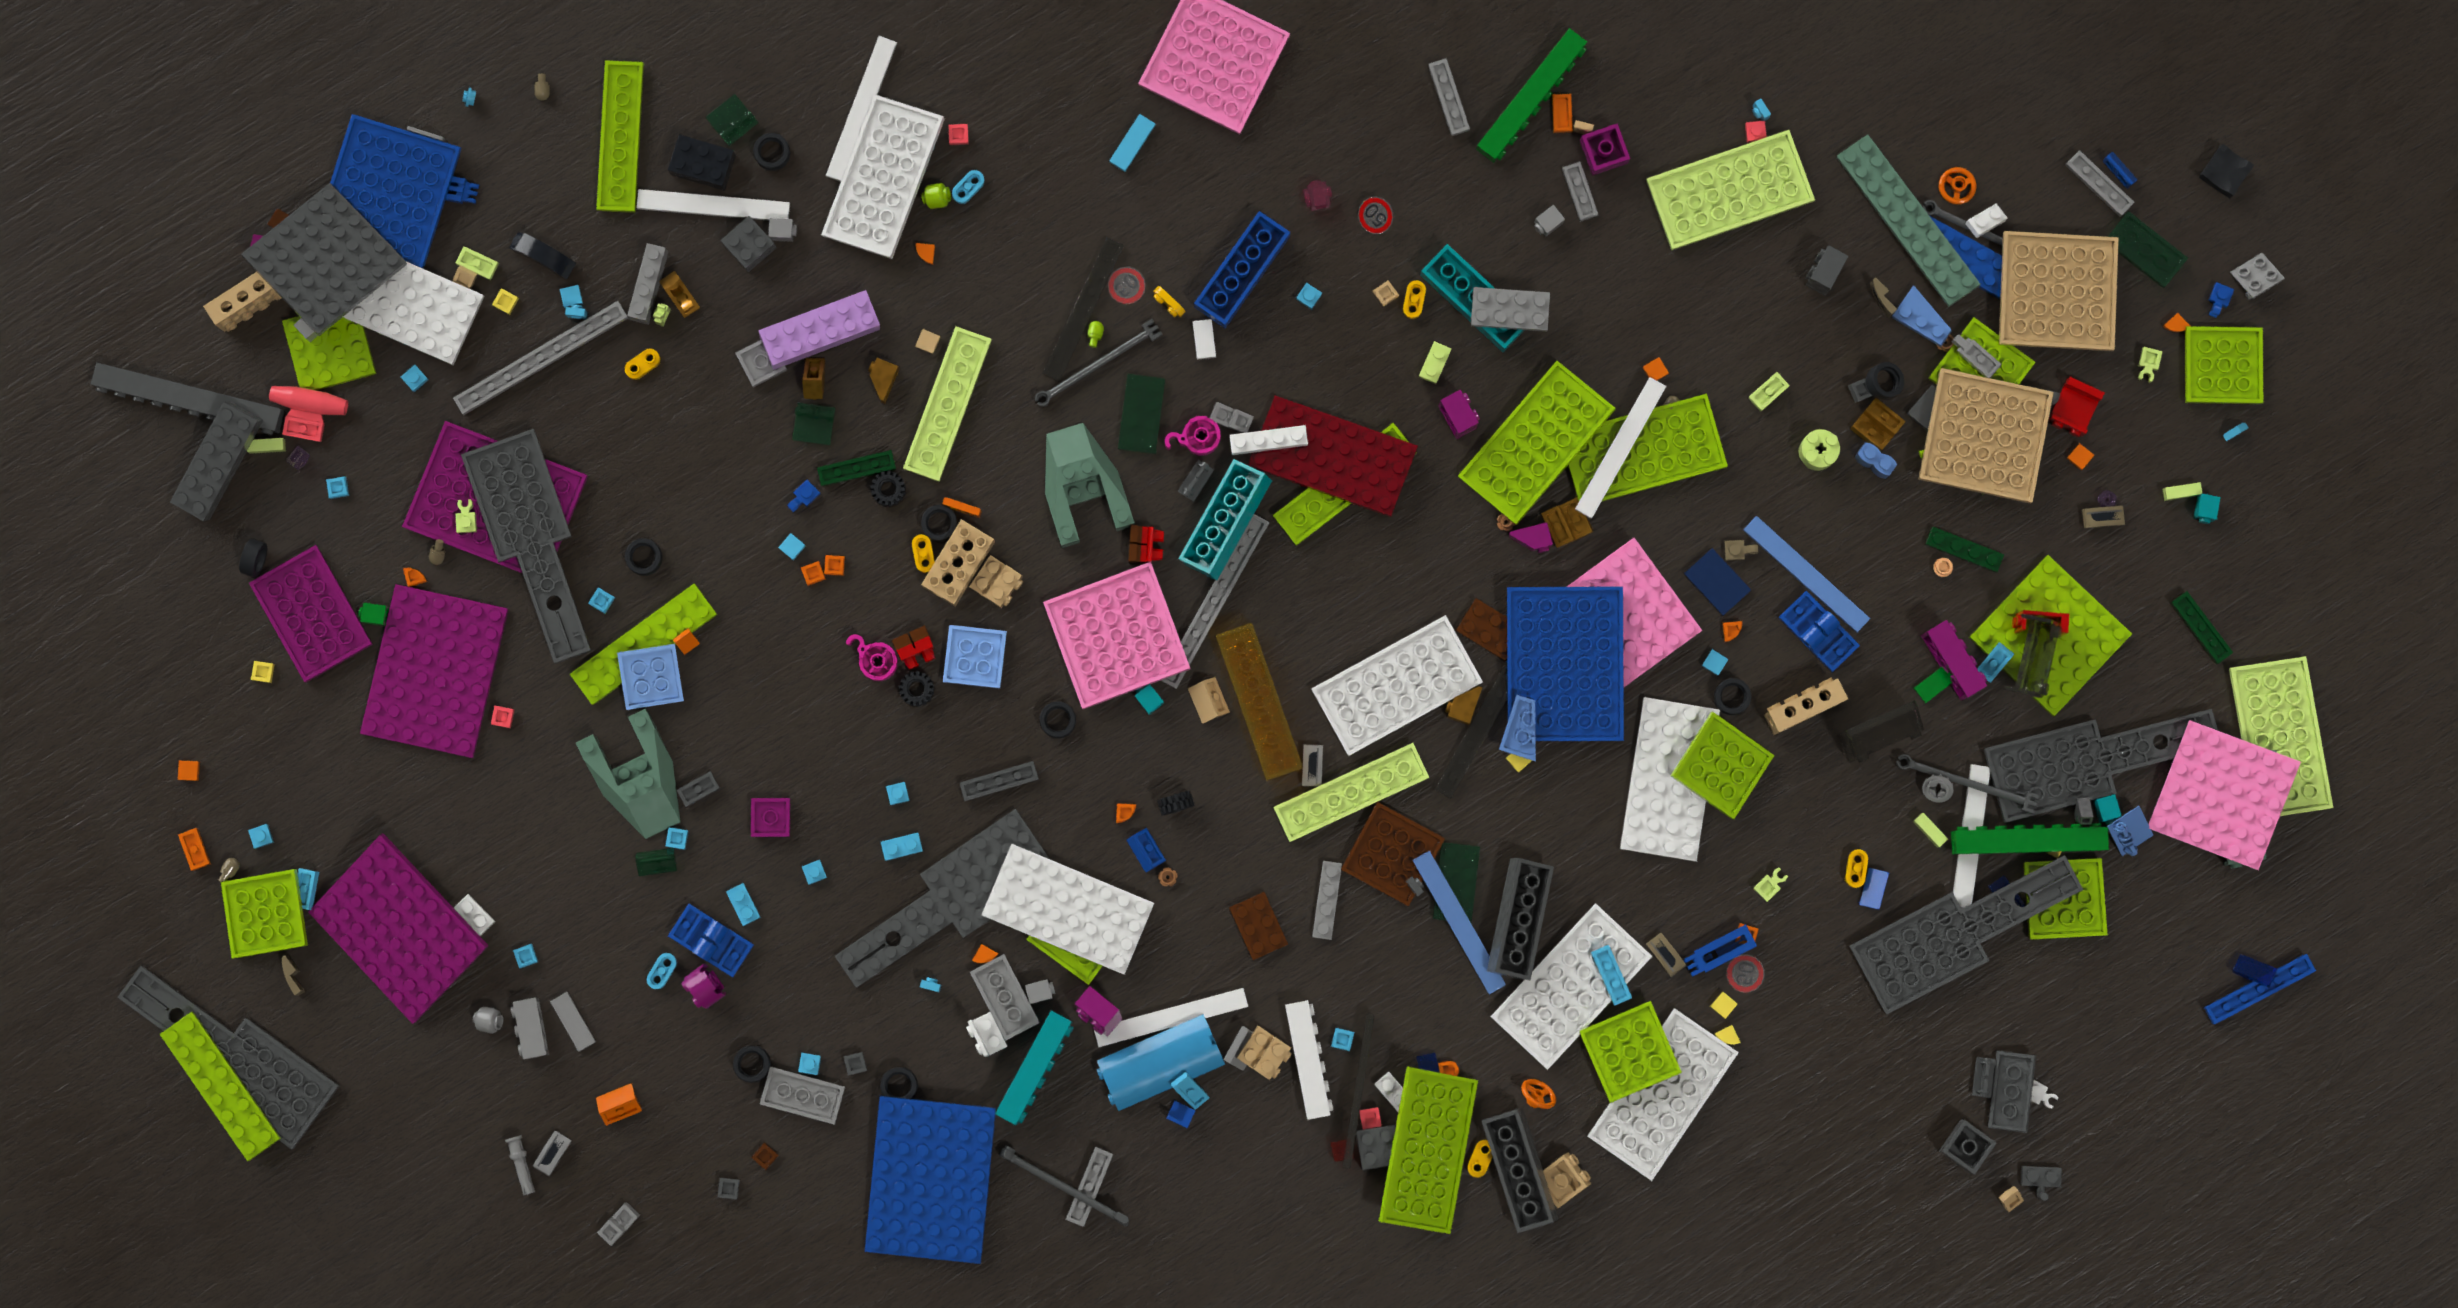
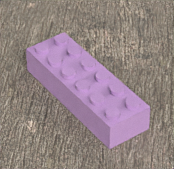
[759,290,880,370]

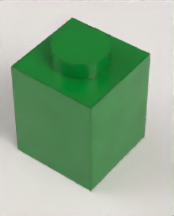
[358,603,390,626]

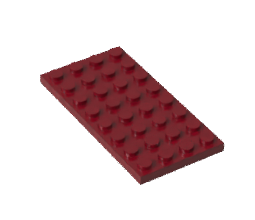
[1248,395,1418,517]

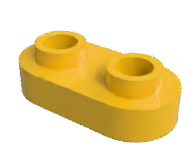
[1403,280,1426,319]
[1153,286,1186,317]
[625,349,660,380]
[912,534,935,573]
[1845,849,1868,888]
[1467,1140,1493,1177]

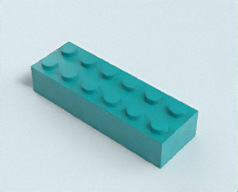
[1420,244,1524,352]
[1178,459,1272,580]
[995,1011,1074,1125]

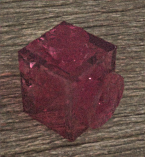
[1303,180,1332,211]

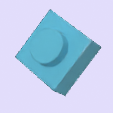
[1752,99,1771,121]
[1296,283,1322,310]
[565,305,588,320]
[401,365,429,392]
[886,782,910,805]
[248,824,274,849]
[802,860,827,885]
[920,977,941,992]
[798,1053,821,1075]

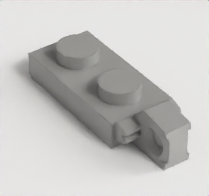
[1951,334,2002,378]

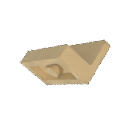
[1188,677,1230,723]

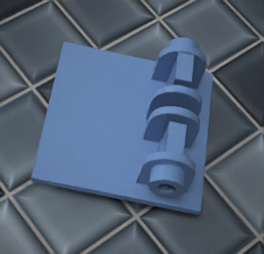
[2107,805,2153,856]

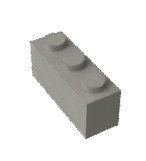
[511,997,549,1059]

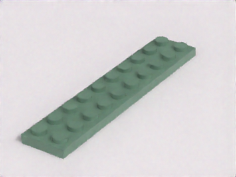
[1836,134,1980,307]

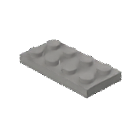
[1471,287,1550,332]
[970,954,1040,1041]
[760,1067,845,1125]

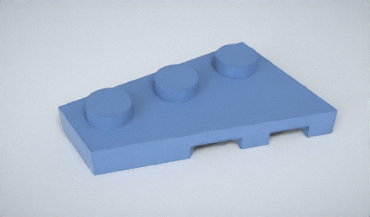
[1892,285,1951,347]
[1499,695,1536,762]

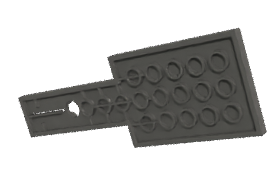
[461,429,592,664]
[1984,709,2218,823]
[835,809,1049,988]
[1849,855,2083,1015]
[118,966,340,1149]

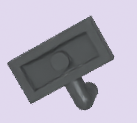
[2021,1166,2062,1201]

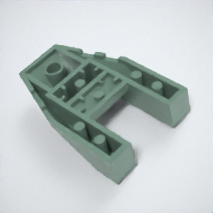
[1045,423,1135,548]
[576,709,681,839]

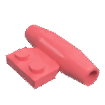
[269,386,348,442]

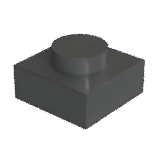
[1848,378,1872,403]
[1405,877,1424,897]
[844,1052,867,1076]
[718,1178,740,1199]

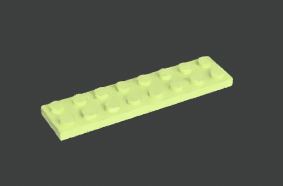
[903,327,992,482]
[1273,743,1429,842]

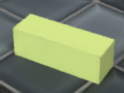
[247,438,286,454]
[2163,482,2203,501]
[1913,813,1948,848]

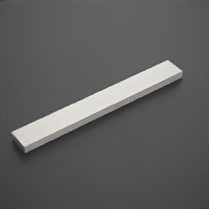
[826,36,897,182]
[637,189,790,221]
[1575,377,1666,519]
[1953,764,1990,909]
[1094,988,1248,1047]

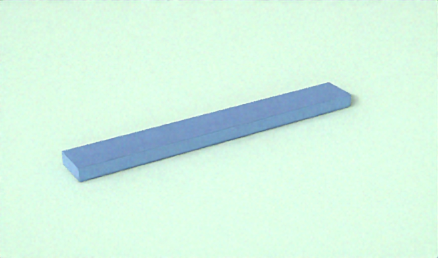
[1743,516,1870,633]
[1412,851,1506,994]

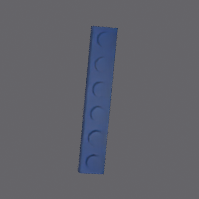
[2204,954,2316,1025]

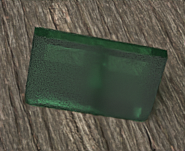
[635,848,677,876]

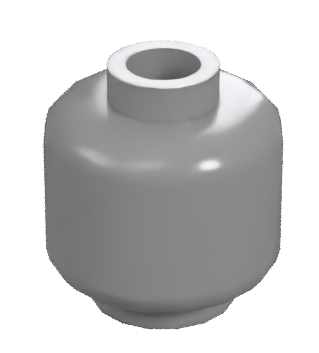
[473,1007,503,1034]

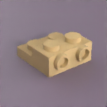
[969,555,1023,608]
[1236,1026,1292,1080]
[1543,1153,1591,1208]

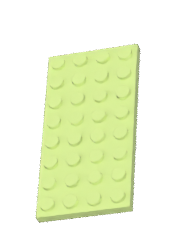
[1646,130,1815,250]
[2229,656,2333,816]

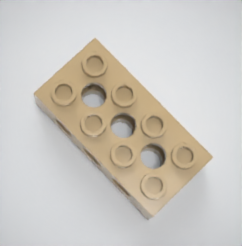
[203,272,281,332]
[921,519,995,607]
[1764,677,1848,735]

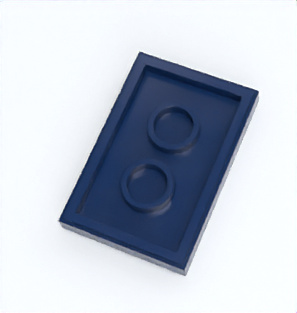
[1684,548,1751,616]

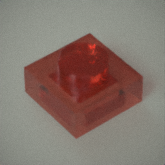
[1331,1139,1354,1162]

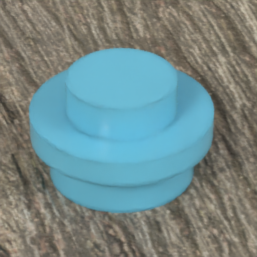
[462,88,476,107]

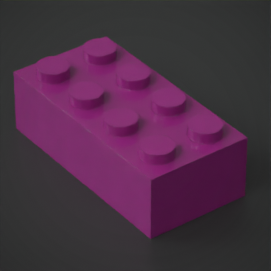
[1921,620,1987,701]

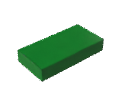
[1913,667,1952,703]

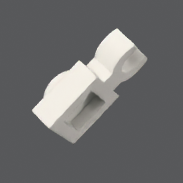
[2031,1080,2058,1108]

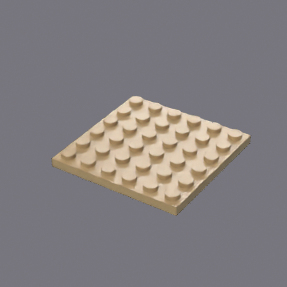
[1999,231,2118,351]
[1918,368,2054,504]

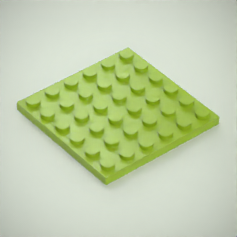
[1969,555,2132,717]

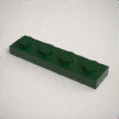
[817,450,896,487]
[1925,527,2004,573]
[2171,591,2233,665]

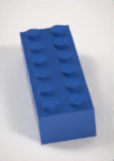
[1194,211,1290,329]

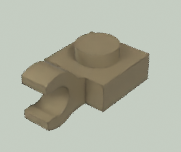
[1724,540,1758,561]

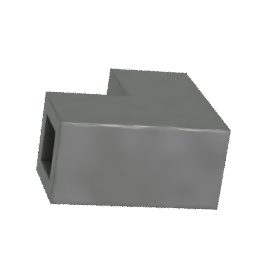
[2074,798,2093,825]

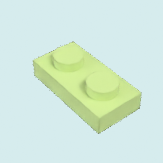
[456,247,499,280]
[1419,341,1451,384]
[1748,372,1790,412]

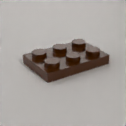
[1456,598,1507,661]
[1229,892,1288,960]

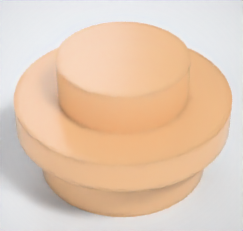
[1933,558,1953,577]

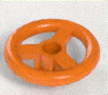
[1939,167,1976,204]
[1521,1079,1556,1109]

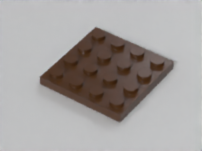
[1341,802,1445,907]

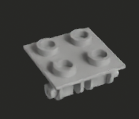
[2230,253,2285,299]

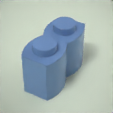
[1855,443,1897,479]

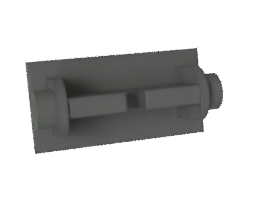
[1178,460,1214,502]
[1972,1057,1996,1098]

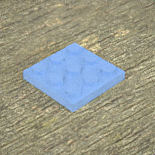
[943,625,1007,689]
[617,644,684,710]

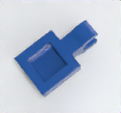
[2208,282,2234,318]
[788,480,821,512]

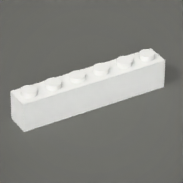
[1285,1000,1333,1120]

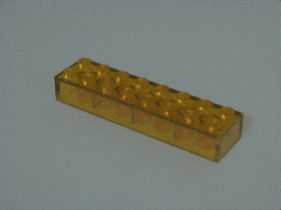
[1216,623,1303,782]

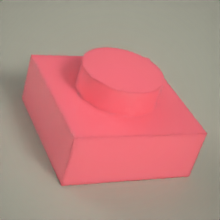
[1745,121,1766,143]
[949,124,969,145]
[491,706,515,729]
[1359,1107,1382,1130]

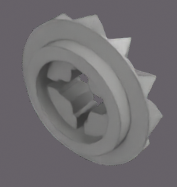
[1922,774,1954,802]

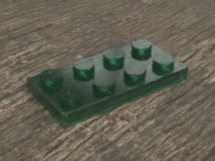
[2108,211,2188,289]
[1118,374,1166,454]
[1433,842,1480,923]

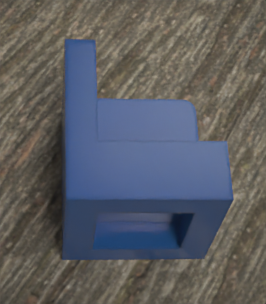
[1167,1101,1196,1128]

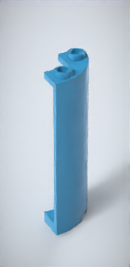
[1096,1014,1225,1111]

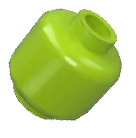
[922,183,951,209]

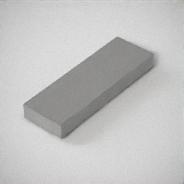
[1562,162,1599,222]
[550,992,596,1052]

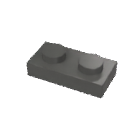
[677,771,720,807]

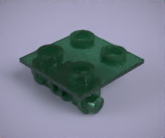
[705,94,759,146]
[792,403,835,445]

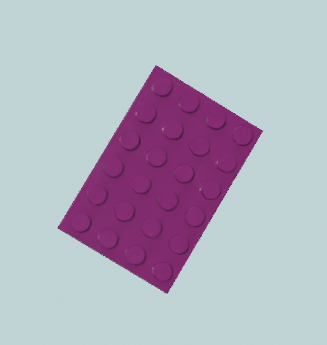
[249,545,373,683]

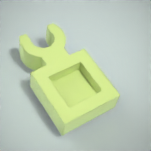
[653,303,671,327]
[2138,347,2163,383]
[456,499,477,533]
[1753,868,1788,902]

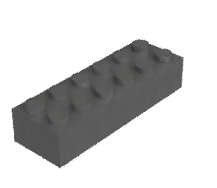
[170,401,263,521]
[1487,858,1554,980]
[1482,1107,1559,1233]

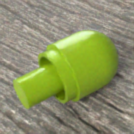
[1087,321,1104,348]

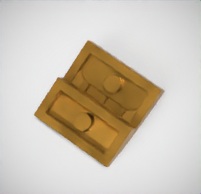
[1850,398,1906,452]
[1541,497,1594,548]

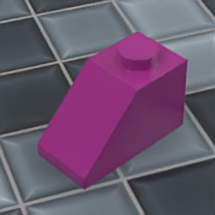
[1509,522,1553,553]

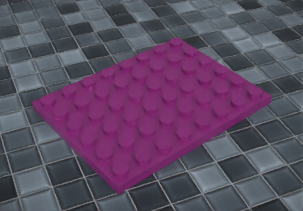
[402,421,588,574]
[360,584,509,758]
[308,833,489,1024]

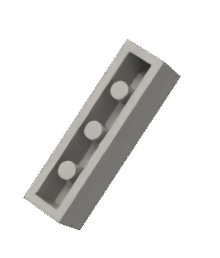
[627,243,668,325]

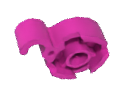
[1165,416,1220,455]
[846,634,898,681]

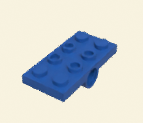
[1778,591,1860,672]
[668,904,754,978]

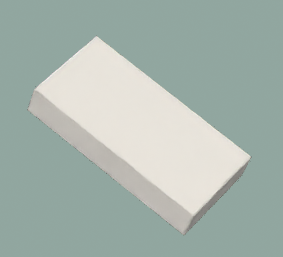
[1193,319,1216,360]

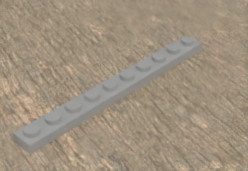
[453,301,628,415]
[1160,514,1269,689]

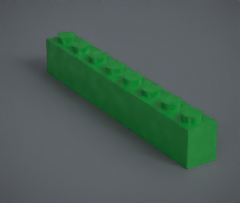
[1476,28,1587,163]
[1951,823,2109,855]

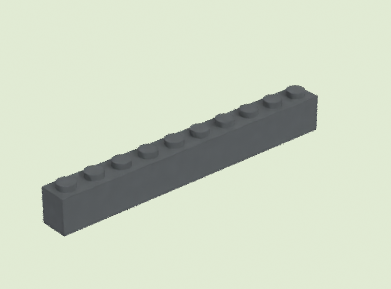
[90,362,285,435]

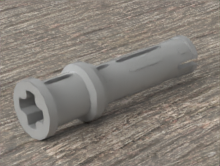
[505,1135,535,1195]

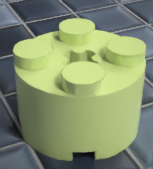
[1799,429,1840,471]

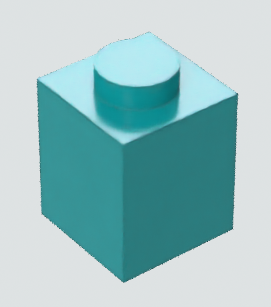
[2194,494,2221,524]
[1135,684,1164,715]
[2093,794,2122,825]

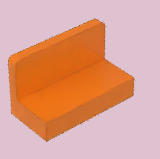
[596,1084,642,1126]

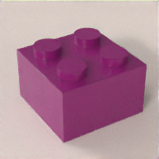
[1580,123,1630,176]
[1438,389,1480,439]
[1075,986,1122,1037]

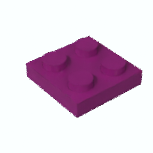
[751,798,791,837]

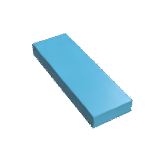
[1109,114,1156,172]
[1591,945,1632,1006]

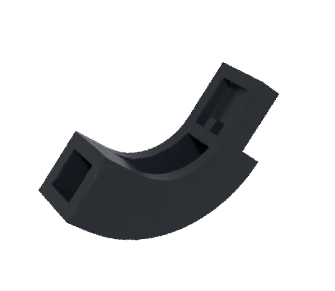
[509,232,576,279]

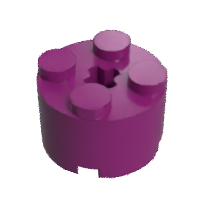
[681,964,726,1009]

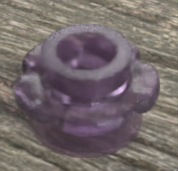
[2098,490,2117,507]

